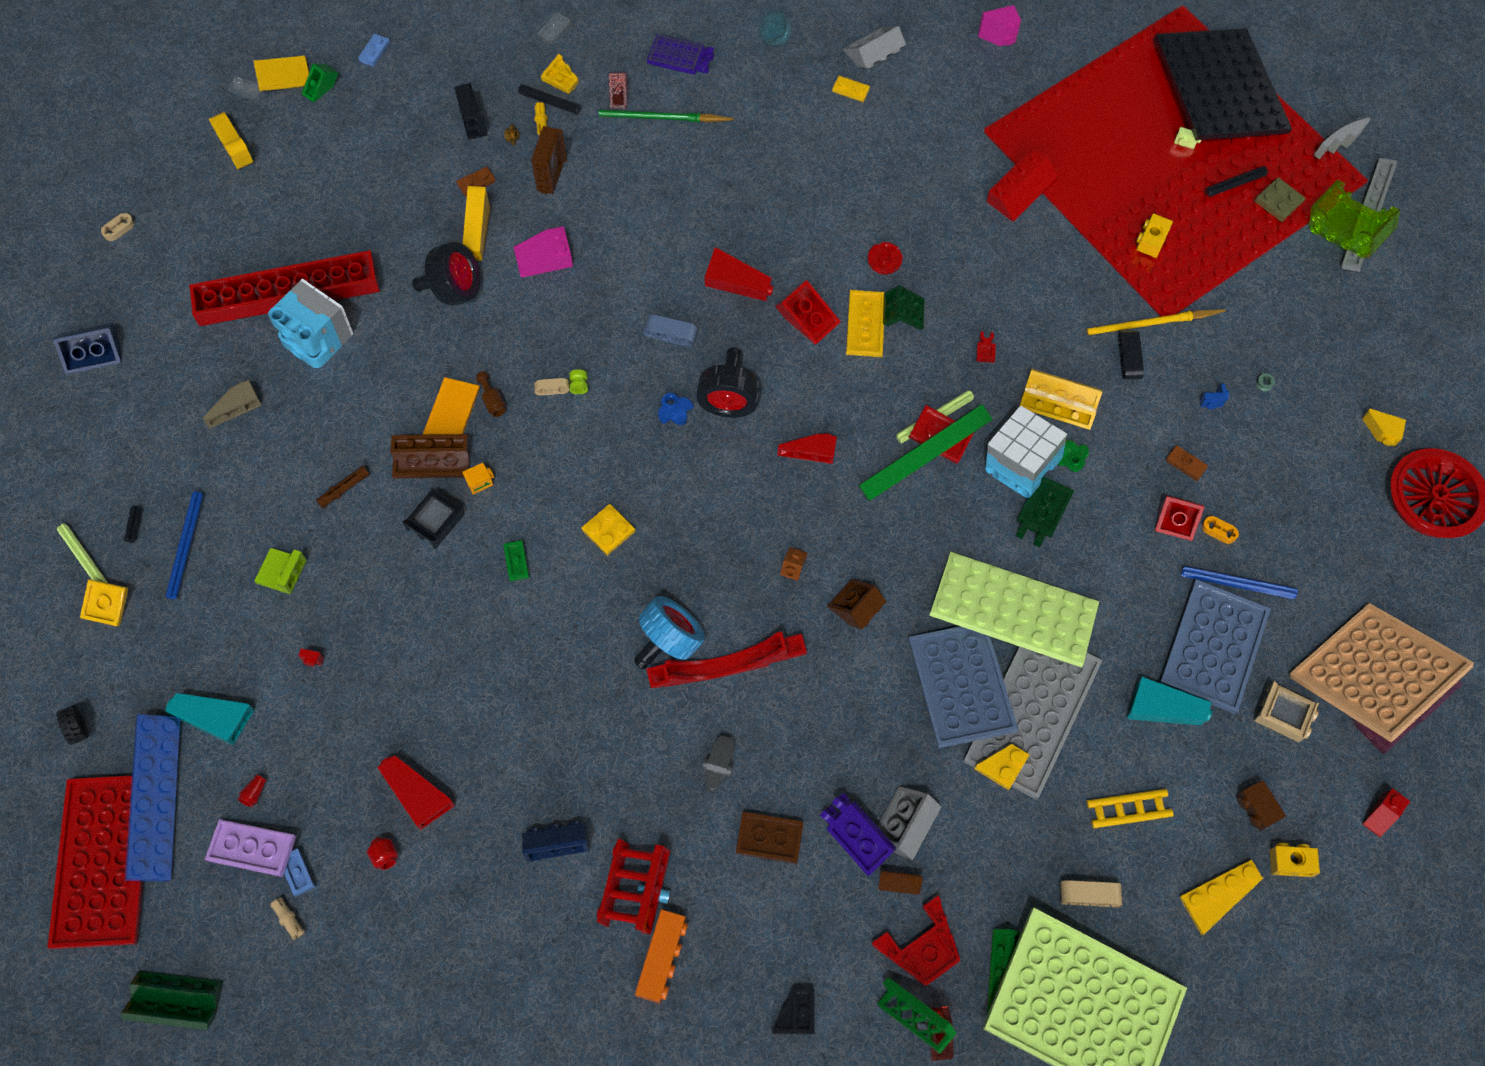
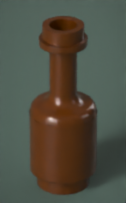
[476,371,506,417]

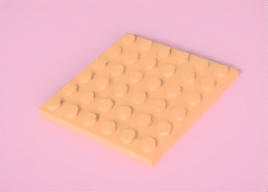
[1290,603,1473,742]

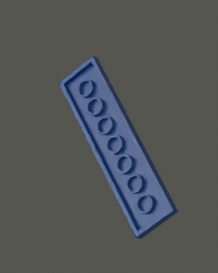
[125,714,180,881]

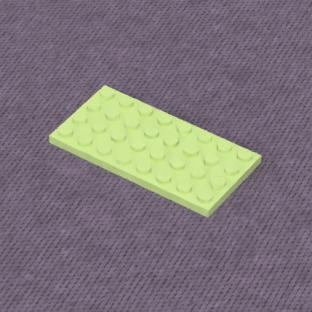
[929,552,1099,667]

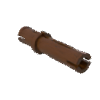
[315,465,369,509]

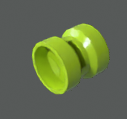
[569,369,588,394]

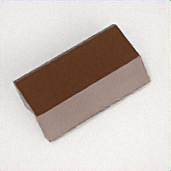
[390,434,470,479]

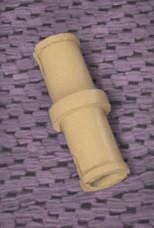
[270,897,305,940]

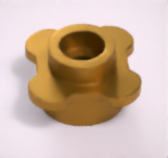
[504,124,519,146]

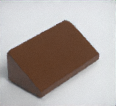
[878,871,923,895]

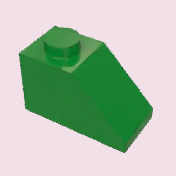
[301,63,338,103]

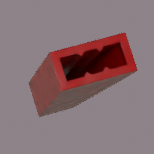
[705,248,774,301]
[377,755,455,830]

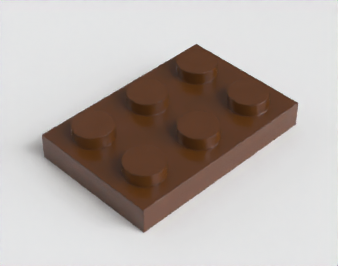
[736,812,804,864]

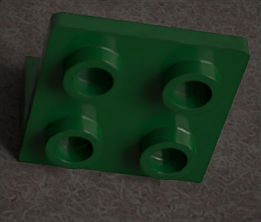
[883,285,925,330]

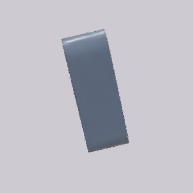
[643,314,698,347]

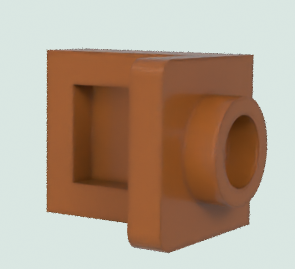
[780,547,808,581]

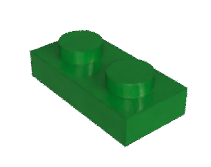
[503,540,529,582]

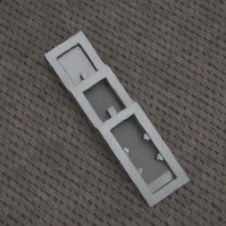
[1314,117,1371,159]

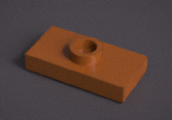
[1165,445,1208,481]

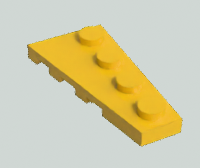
[1179,860,1263,936]

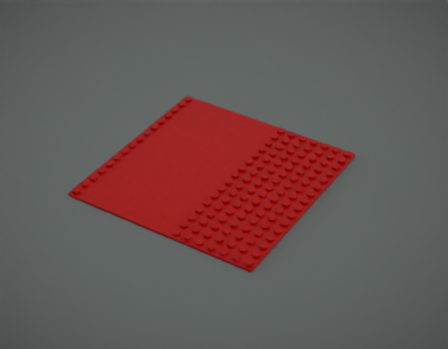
[984,6,1368,317]

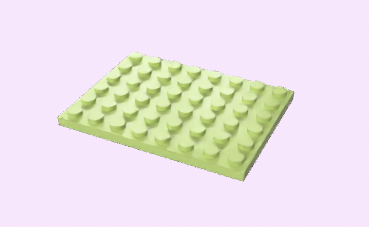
[982,908,1187,1066]

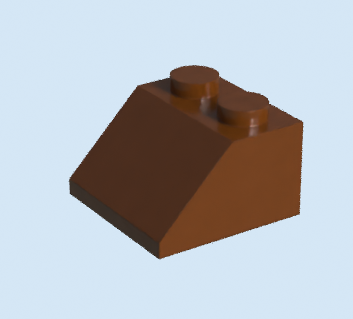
[827,579,886,630]

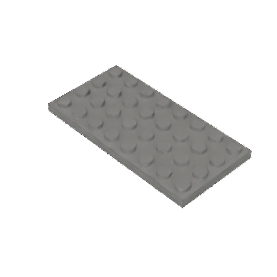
[963,646,1103,800]

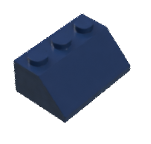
[53,323,121,375]
[522,821,589,862]

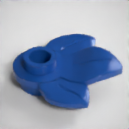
[658,393,693,425]

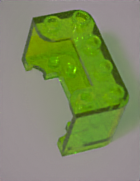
[1309,180,1400,258]

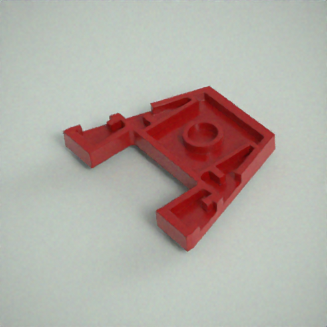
[871,896,961,987]

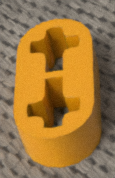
[1202,516,1239,544]

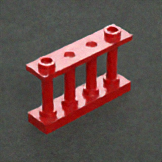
[597,839,670,935]

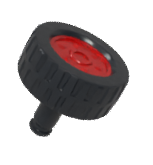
[412,242,481,305]
[697,347,760,418]

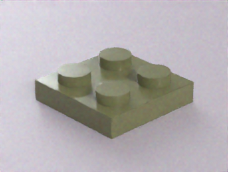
[1255,177,1306,222]

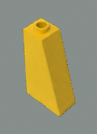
[463,186,490,261]

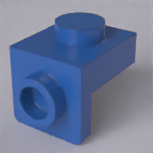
[1200,383,1229,409]

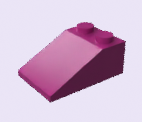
[514,226,573,278]

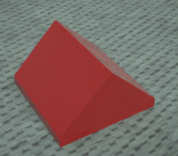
[1155,496,1205,541]

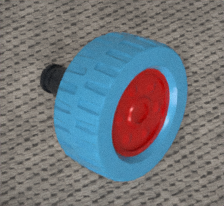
[634,596,705,669]

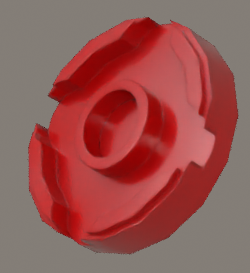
[867,242,903,275]

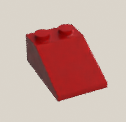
[775,280,841,345]

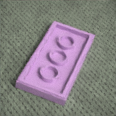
[205,819,296,877]

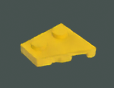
[975,744,1029,790]

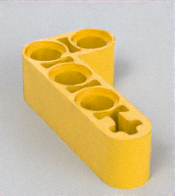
[209,112,253,170]

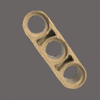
[1060,881,1122,907]

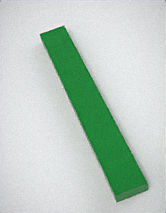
[858,404,993,501]

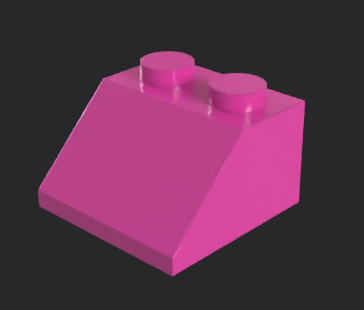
[978,5,1021,46]

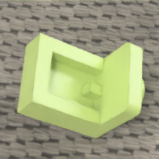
[1174,127,1201,149]

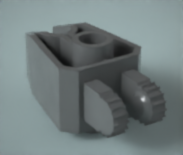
[702,735,734,794]

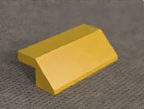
[1019,369,1103,430]

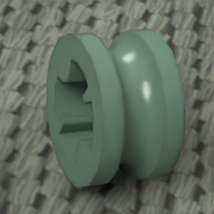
[1256,373,1275,391]

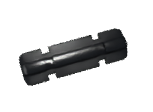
[124,506,142,543]

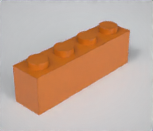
[635,910,688,1004]

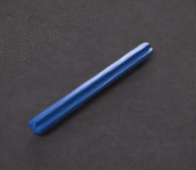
[166,491,204,600]
[1181,566,1298,599]

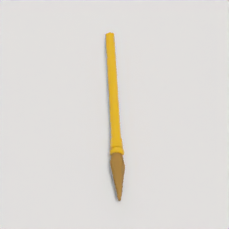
[1086,309,1226,335]

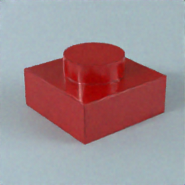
[298,648,324,667]

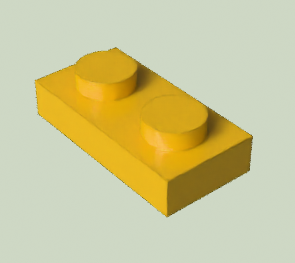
[832,76,870,102]

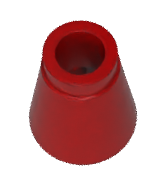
[238,775,266,807]

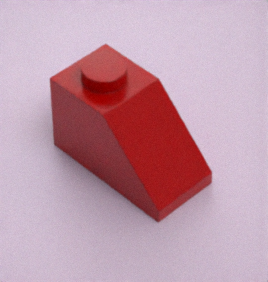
[1362,788,1410,837]

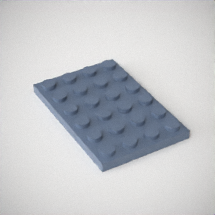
[1159,579,1271,714]
[909,626,1018,748]

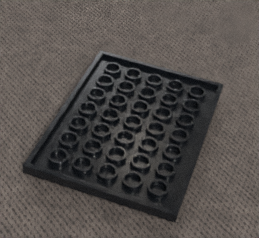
[1154,28,1292,140]

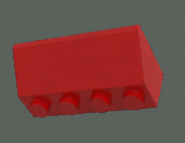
[987,147,1058,222]

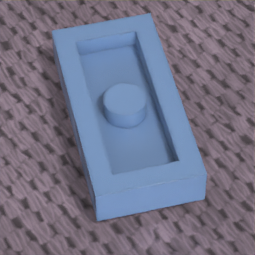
[358,33,390,67]
[284,848,315,897]

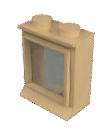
[1254,681,1319,742]

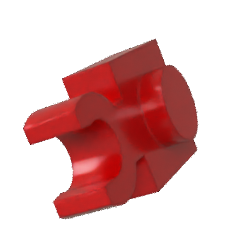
[976,331,996,363]

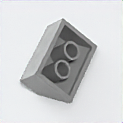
[843,26,906,69]
[877,786,941,860]

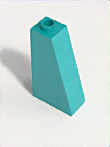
[1127,677,1213,726]
[165,693,255,746]

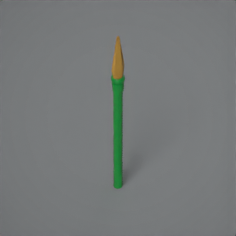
[599,110,734,123]

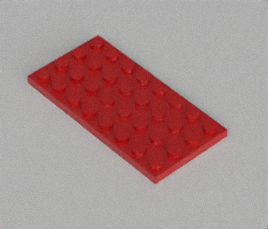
[47,776,143,949]

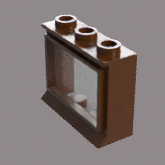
[531,126,567,194]

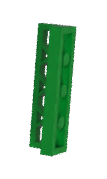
[987,929,1021,1015]
[877,977,957,1054]

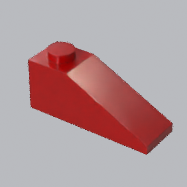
[777,433,837,464]

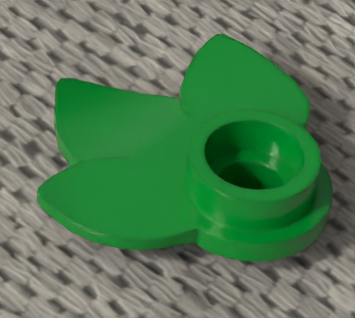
[1057,440,1089,472]

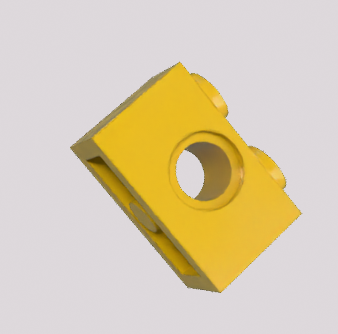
[1136,214,1173,258]
[1269,843,1320,877]

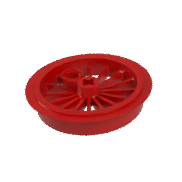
[1391,448,1485,538]

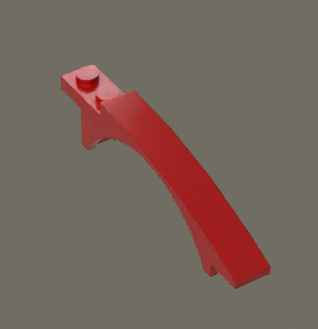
[646,631,807,688]

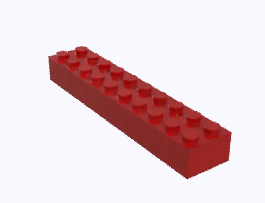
[189,250,380,327]

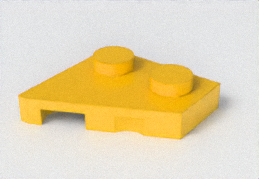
[541,54,579,94]

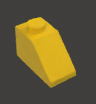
[1362,408,1406,446]

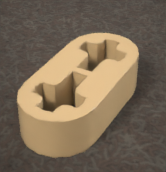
[101,213,134,241]
[534,378,570,395]

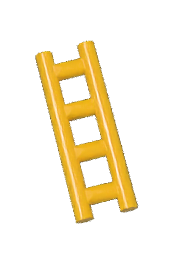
[1086,789,1173,829]

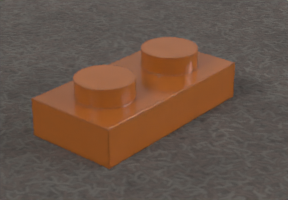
[456,166,496,197]

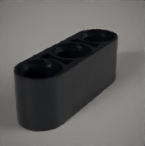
[1118,331,1144,379]

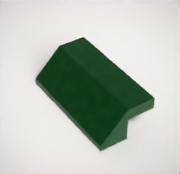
[121,970,223,1030]

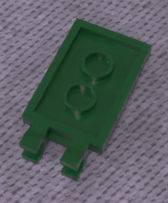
[1016,476,1074,548]

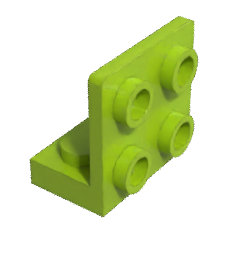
[255,548,307,595]

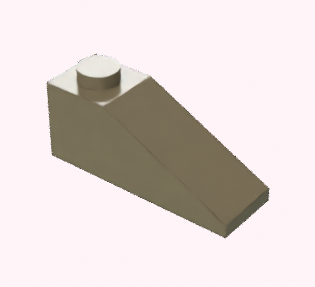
[203,380,262,429]

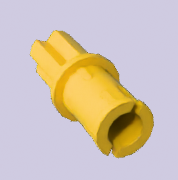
[534,102,548,135]

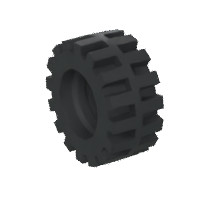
[56,705,88,745]

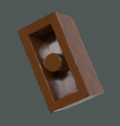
[1237,780,1286,831]

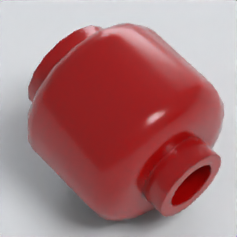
[367,837,398,870]

